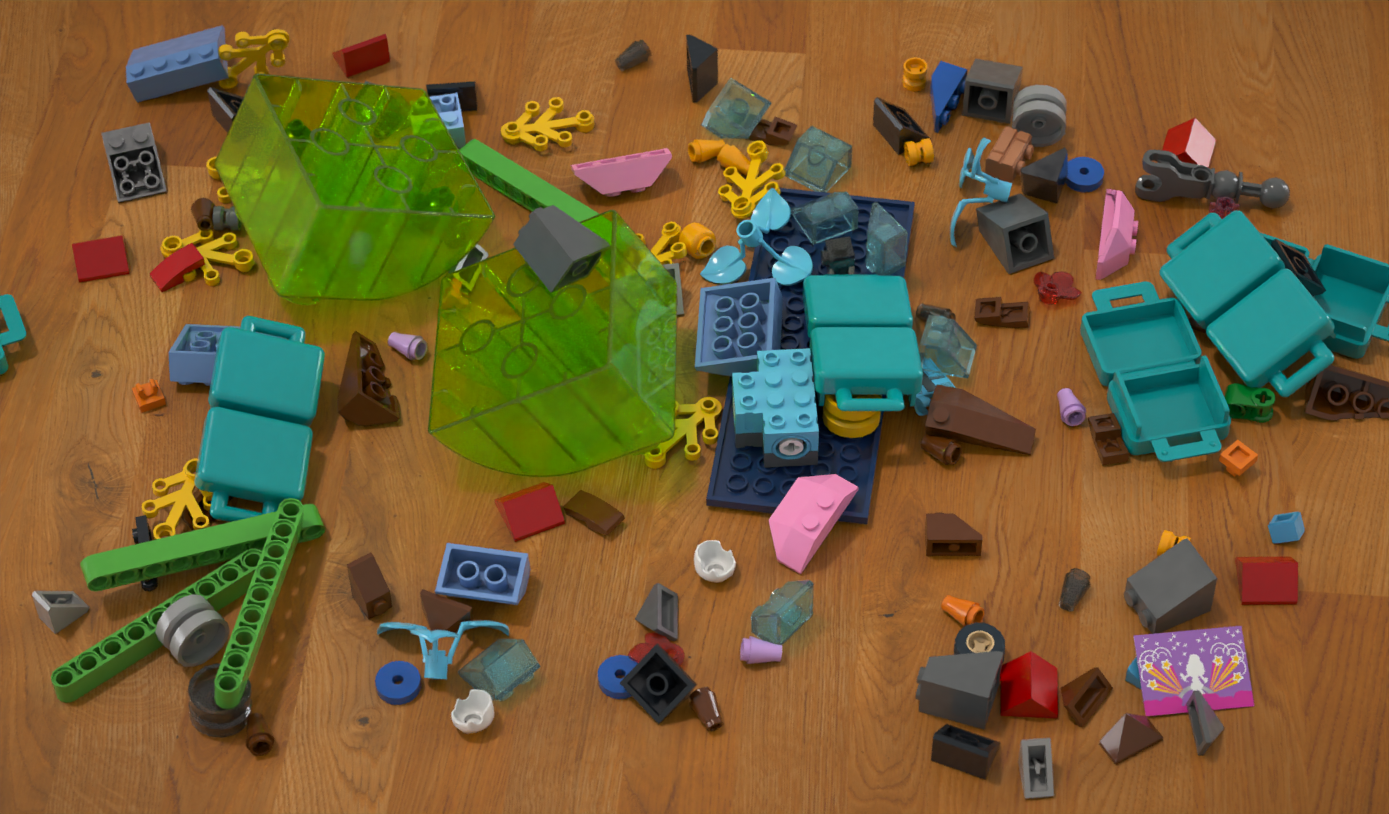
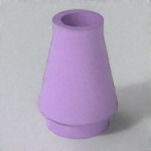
[388,332,427,360]
[1057,388,1086,426]
[740,636,782,664]

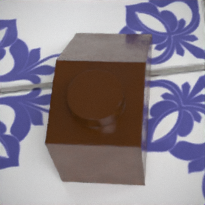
[925,512,983,556]
[347,552,393,620]

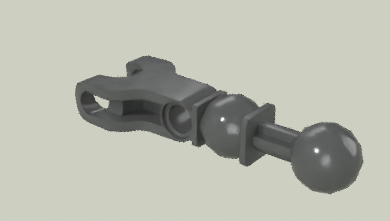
[1135,150,1290,209]

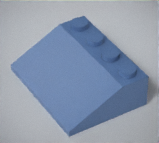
[126,25,228,102]
[695,278,783,376]
[168,324,285,386]

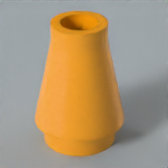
[688,139,725,163]
[717,144,751,176]

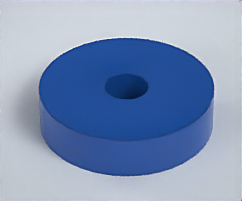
[1065,157,1104,192]
[598,655,638,699]
[375,661,421,705]

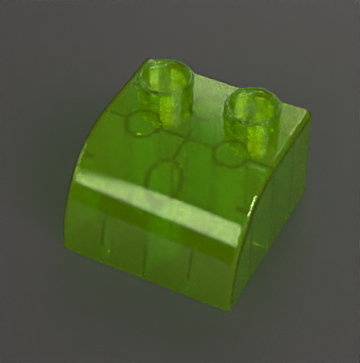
[215,74,495,305]
[428,209,677,477]

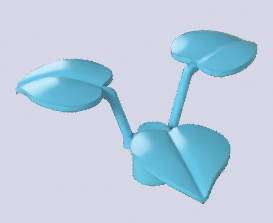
[950,137,1012,247]
[700,188,813,286]
[377,620,510,679]

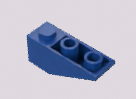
[930,61,967,133]

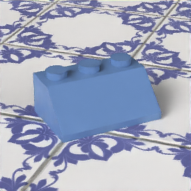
[435,543,531,605]

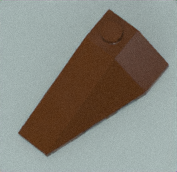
[338,331,400,426]
[1304,364,1389,420]
[925,384,1036,455]

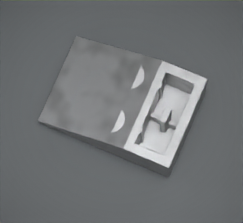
[101,122,167,203]

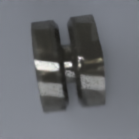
[188,663,252,738]

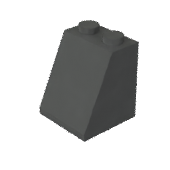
[962,58,1023,124]
[976,193,1054,274]
[513,205,610,293]
[1124,538,1218,634]
[915,651,1003,730]

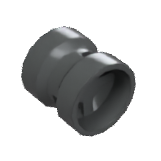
[213,206,242,231]

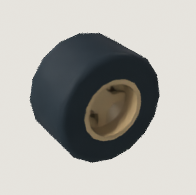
[954,623,1005,664]

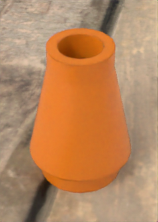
[941,595,984,626]

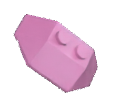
[571,148,672,197]
[1096,189,1138,280]
[769,474,859,574]

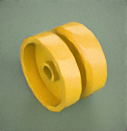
[822,394,882,438]

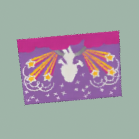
[1134,626,1254,716]

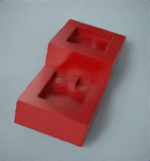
[150,243,205,292]

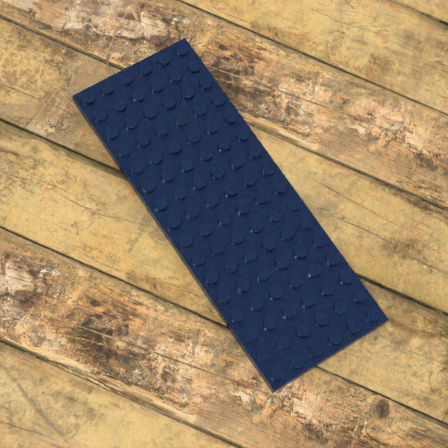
[706,188,915,524]

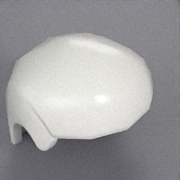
[694,540,736,583]
[451,689,494,734]

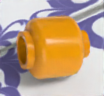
[679,222,716,259]

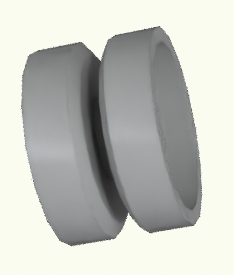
[1012,85,1067,147]
[155,594,229,667]

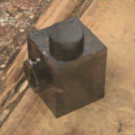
[821,236,855,274]

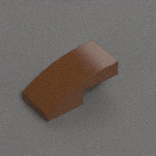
[741,115,797,145]
[974,297,1030,328]
[1088,413,1129,465]
[563,490,625,535]

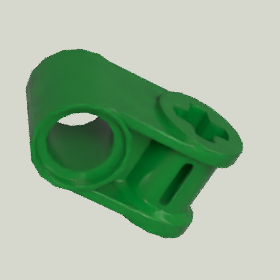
[1224,383,1275,423]

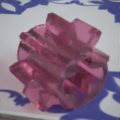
[1209,197,1240,219]

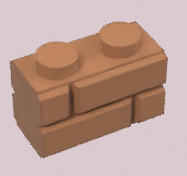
[985,126,1034,183]

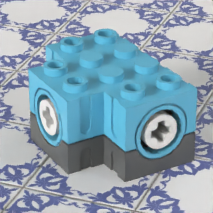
[732,348,819,468]

